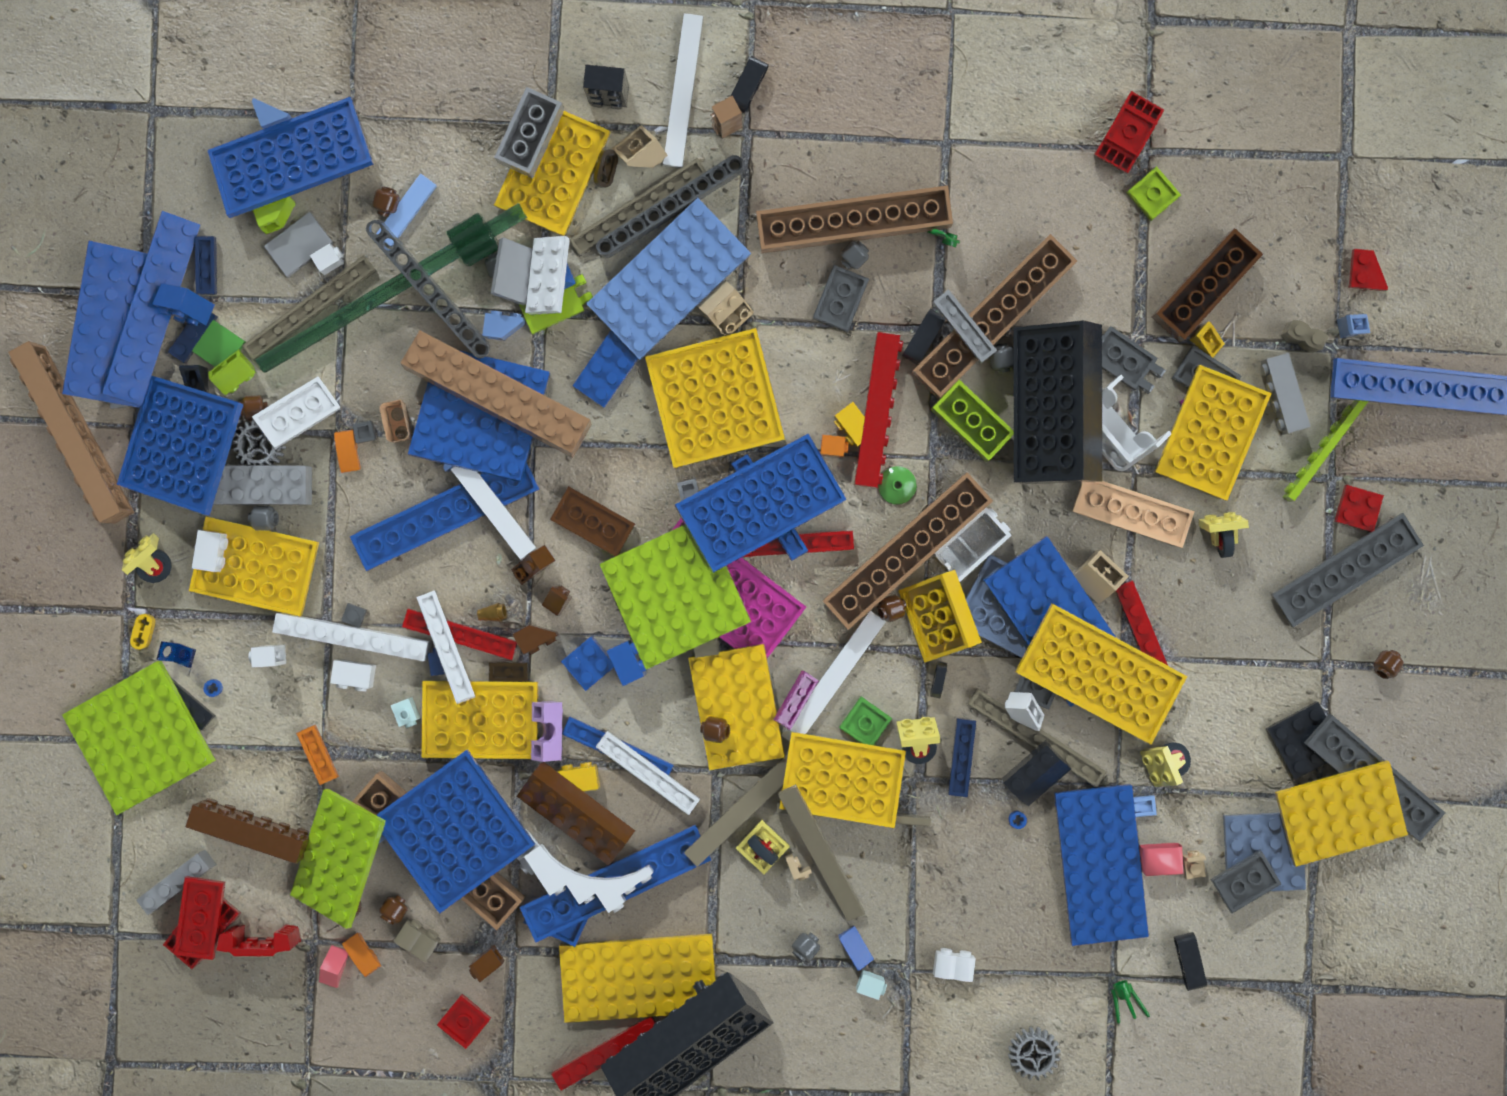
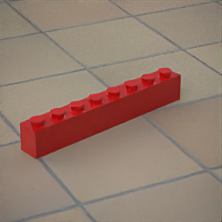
[854,332,903,488]

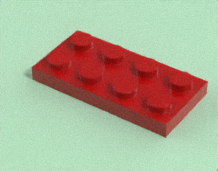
[174,876,226,960]

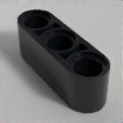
[731,56,769,114]
[902,308,946,365]
[1174,932,1207,991]

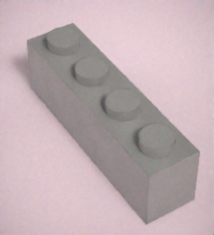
[1260,353,1310,435]
[136,850,217,915]

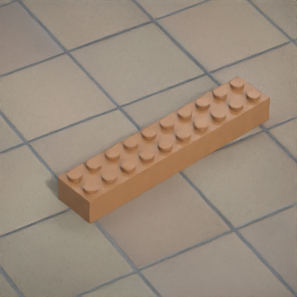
[756,185,953,254]
[911,234,1077,399]
[401,330,592,458]
[8,341,135,524]
[822,472,993,630]
[352,771,526,930]

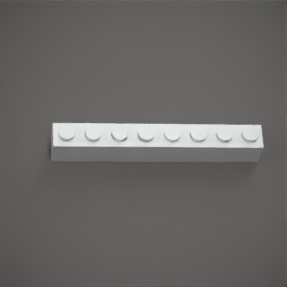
[272,613,432,661]

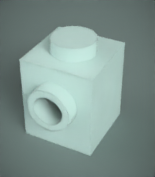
[391,697,421,728]
[856,970,887,1000]

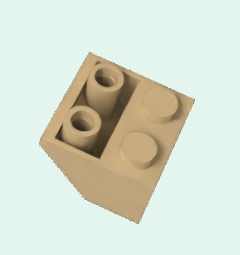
[697,280,754,336]
[1074,550,1129,604]

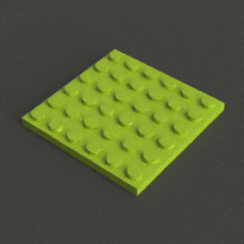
[600,525,752,670]
[62,660,216,815]

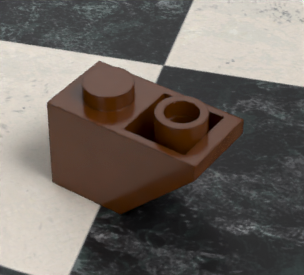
[511,545,556,585]
[542,585,572,616]
[512,624,559,655]
[469,945,505,983]

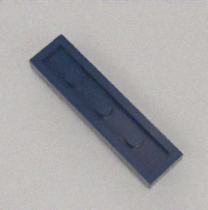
[948,718,976,797]

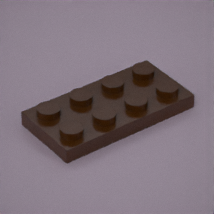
[550,486,636,557]

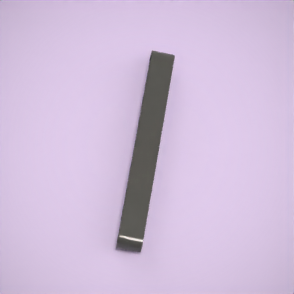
[596,155,743,258]
[366,220,490,358]

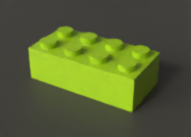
[930,380,1014,462]

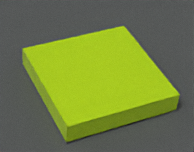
[1126,166,1181,221]

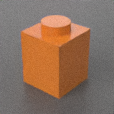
[820,435,849,457]

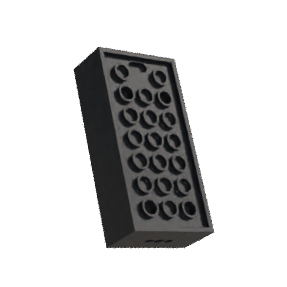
[1013,320,1102,484]
[600,972,774,1096]

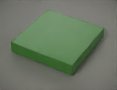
[192,320,246,367]
[839,696,892,745]

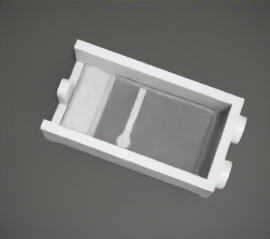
[934,507,1012,582]

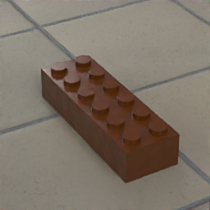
[1151,228,1263,343]
[516,762,635,866]
[185,798,309,864]

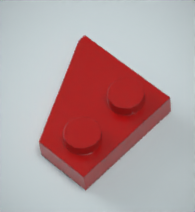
[1348,249,1388,291]

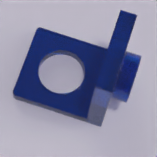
[156,641,196,668]

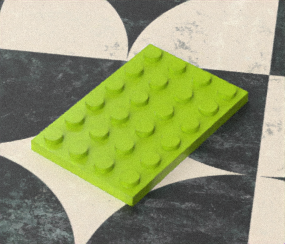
[290,789,386,929]

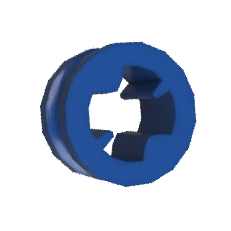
[203,679,223,697]
[1008,811,1027,829]

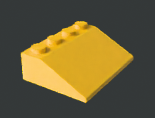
[898,570,982,663]

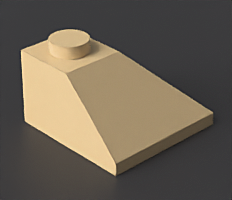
[612,125,668,168]

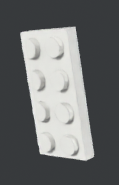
[525,236,570,315]
[252,377,340,450]

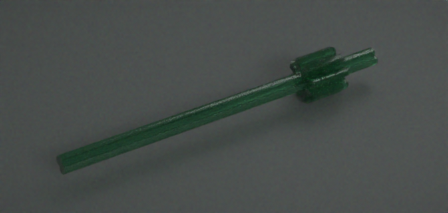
[256,203,528,373]

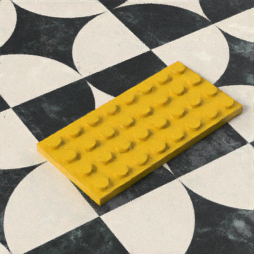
[1015,603,1188,744]
[559,934,716,1023]

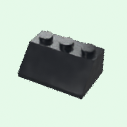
[1002,740,1072,806]

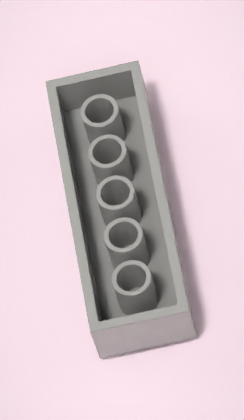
[213,466,312,505]

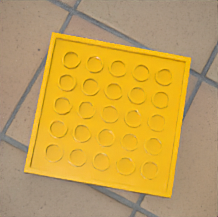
[645,328,785,468]

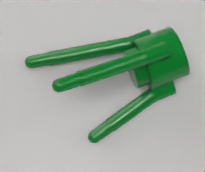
[1111,980,1150,1024]

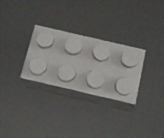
[494,87,564,179]

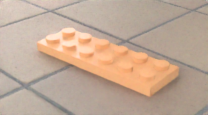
[1072,481,1195,548]

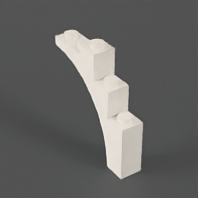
[524,844,653,913]

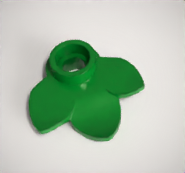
[927,229,960,247]

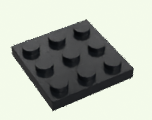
[1265,701,1327,780]

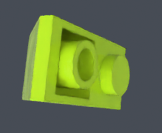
[253,196,296,235]

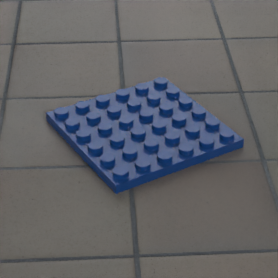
[408,350,550,482]
[117,376,243,516]
[377,749,535,914]

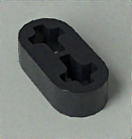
[930,661,947,699]

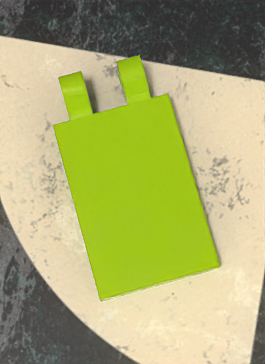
[519,274,593,335]

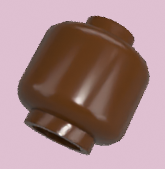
[372,186,400,216]
[240,395,268,421]
[877,595,907,622]
[1373,650,1404,679]
[700,716,730,743]
[379,895,408,925]

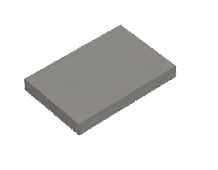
[264,212,334,278]
[491,238,533,305]

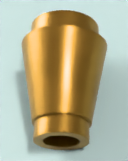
[477,603,507,621]

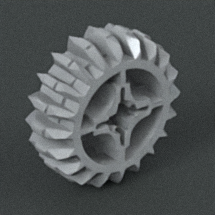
[232,420,286,466]
[1008,1027,1061,1081]

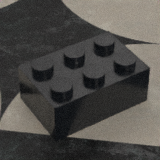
[583,64,629,110]

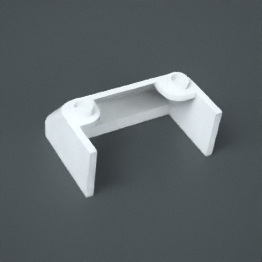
[1102,375,1171,471]

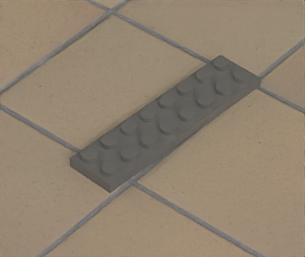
[1271,513,1424,627]
[1304,714,1445,842]

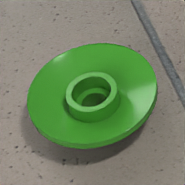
[878,466,917,505]

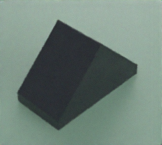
[179,365,209,393]

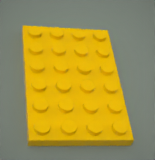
[494,111,611,236]
[1154,365,1272,501]
[189,516,319,617]
[688,644,785,770]
[422,681,538,759]
[779,732,906,828]
[1275,760,1408,867]

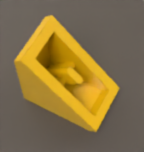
[1189,321,1225,357]

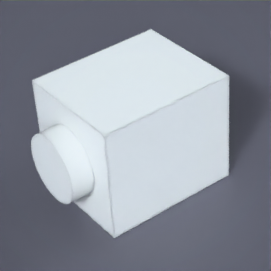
[310,244,344,275]

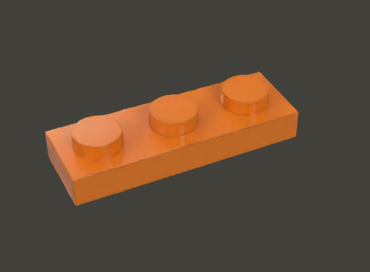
[296,724,339,785]

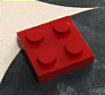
[1334,485,1384,532]
[437,994,491,1049]

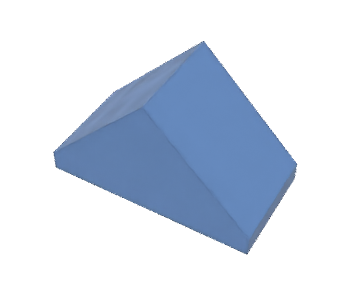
[252,98,292,129]
[1337,314,1370,338]

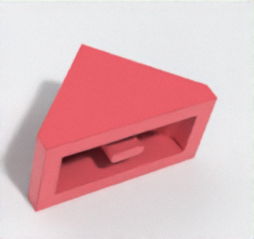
[319,945,349,988]

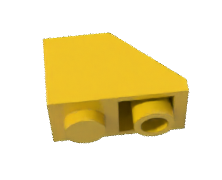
[834,402,865,447]
[557,762,600,791]

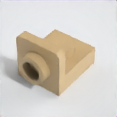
[1183,850,1206,879]
[785,853,812,881]

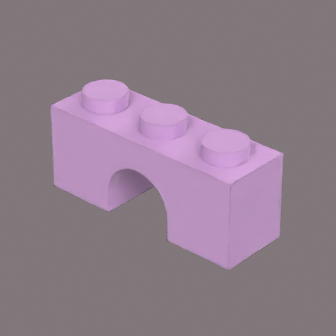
[531,701,563,762]

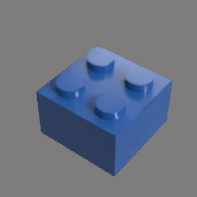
[153,283,215,326]
[561,636,614,691]
[607,639,648,686]

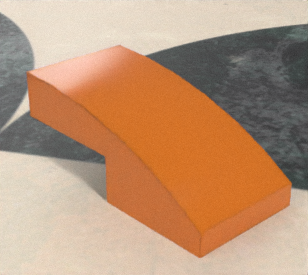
[334,430,361,473]
[342,932,382,977]

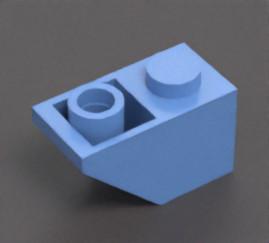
[482,311,526,341]

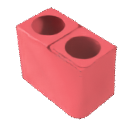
[1139,843,1183,876]

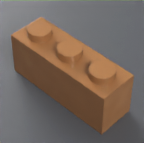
[710,96,742,139]

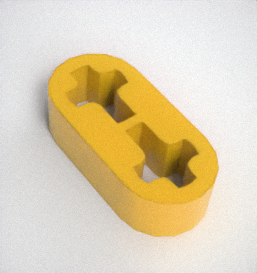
[130,614,156,650]

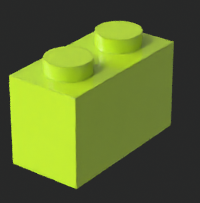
[208,349,256,395]

